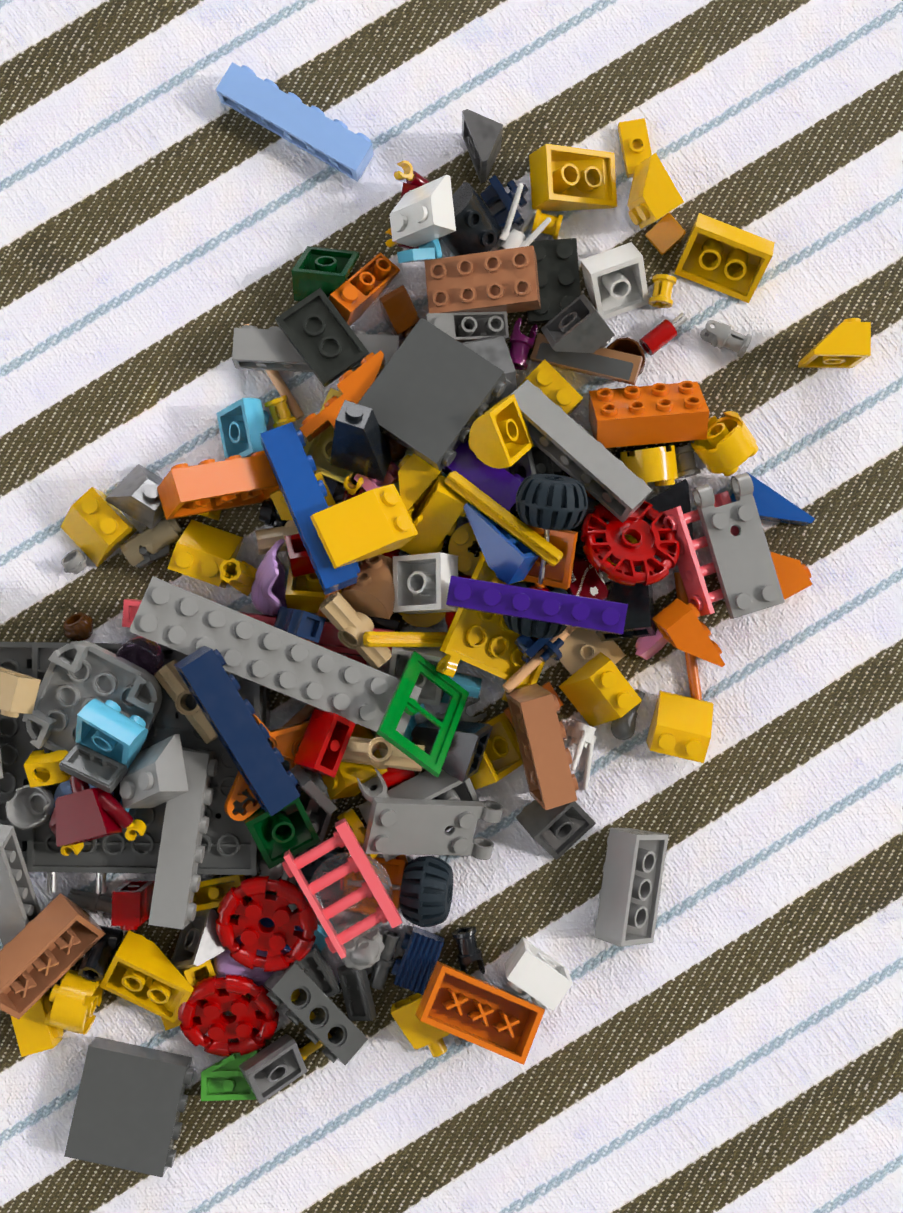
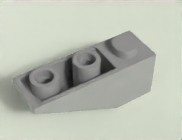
[424,311,509,343]

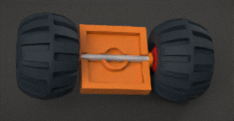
[503,474,588,638]
[296,848,453,927]

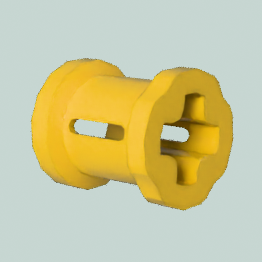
[531,209,563,239]
[648,274,677,308]
[264,395,297,428]

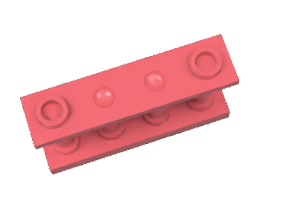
[660,491,739,616]
[282,818,403,959]

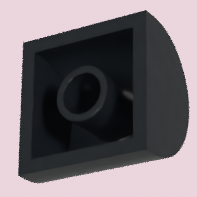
[440,182,502,256]

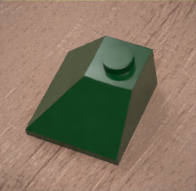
[292,246,359,301]
[244,797,321,869]

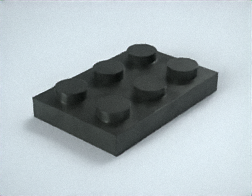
[527,238,581,324]
[275,288,369,387]

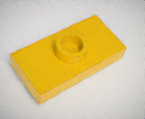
[617,118,652,178]

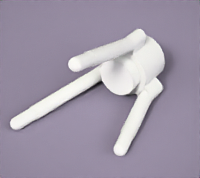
[499,183,551,249]
[563,721,597,790]

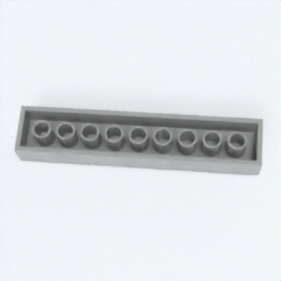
[129,576,422,735]

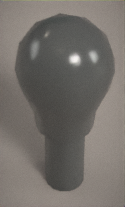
[611,689,645,740]

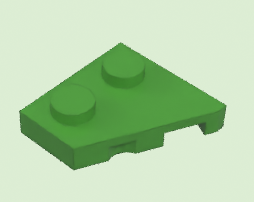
[201,1050,258,1101]

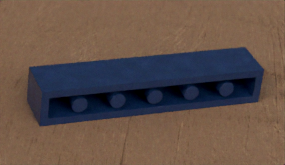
[174,646,301,816]

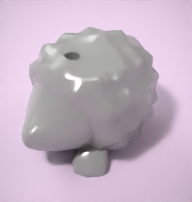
[336,914,385,970]

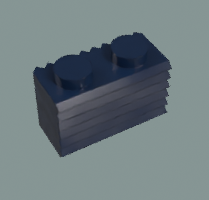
[391,926,444,995]

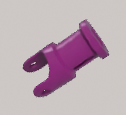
[509,318,537,370]

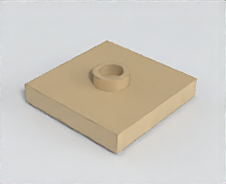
[559,628,626,676]

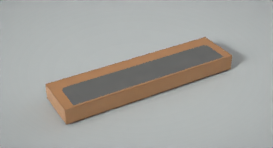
[530,333,643,385]

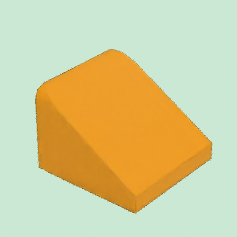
[645,213,686,256]

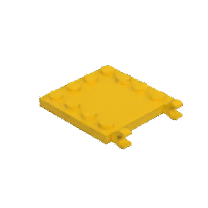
[436,553,545,702]

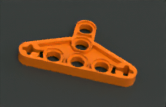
[224,714,310,821]

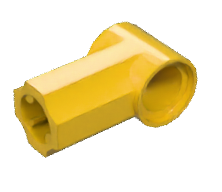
[218,558,257,596]

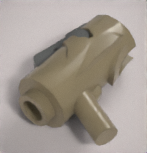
[120,517,183,569]

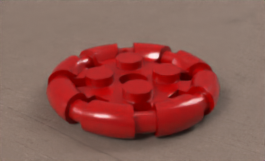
[581,501,680,586]
[215,876,318,972]
[178,974,279,1057]

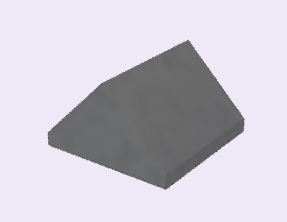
[462,109,503,183]
[171,909,228,969]
[239,1034,307,1104]

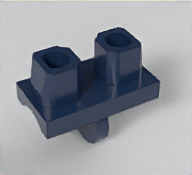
[480,175,528,230]
[514,635,564,664]

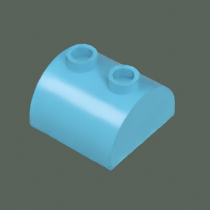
[217,398,269,459]
[75,699,148,768]

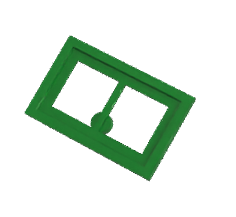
[377,651,469,777]

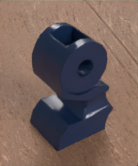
[274,607,326,643]

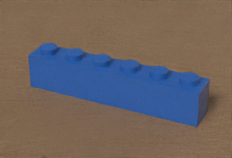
[260,422,360,595]

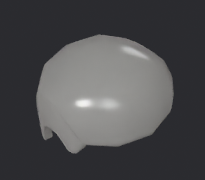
[5,784,55,830]

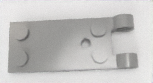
[692,473,785,619]
[362,798,503,860]

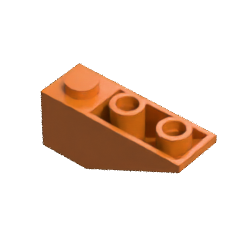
[329,252,400,326]
[652,598,725,667]

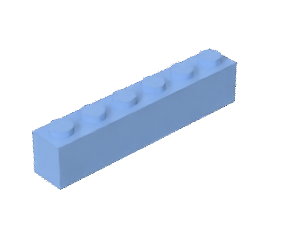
[216,62,374,182]

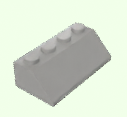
[358,769,479,862]
[594,828,669,947]

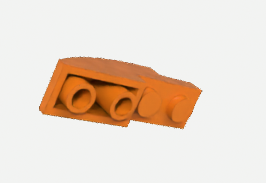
[299,350,386,442]

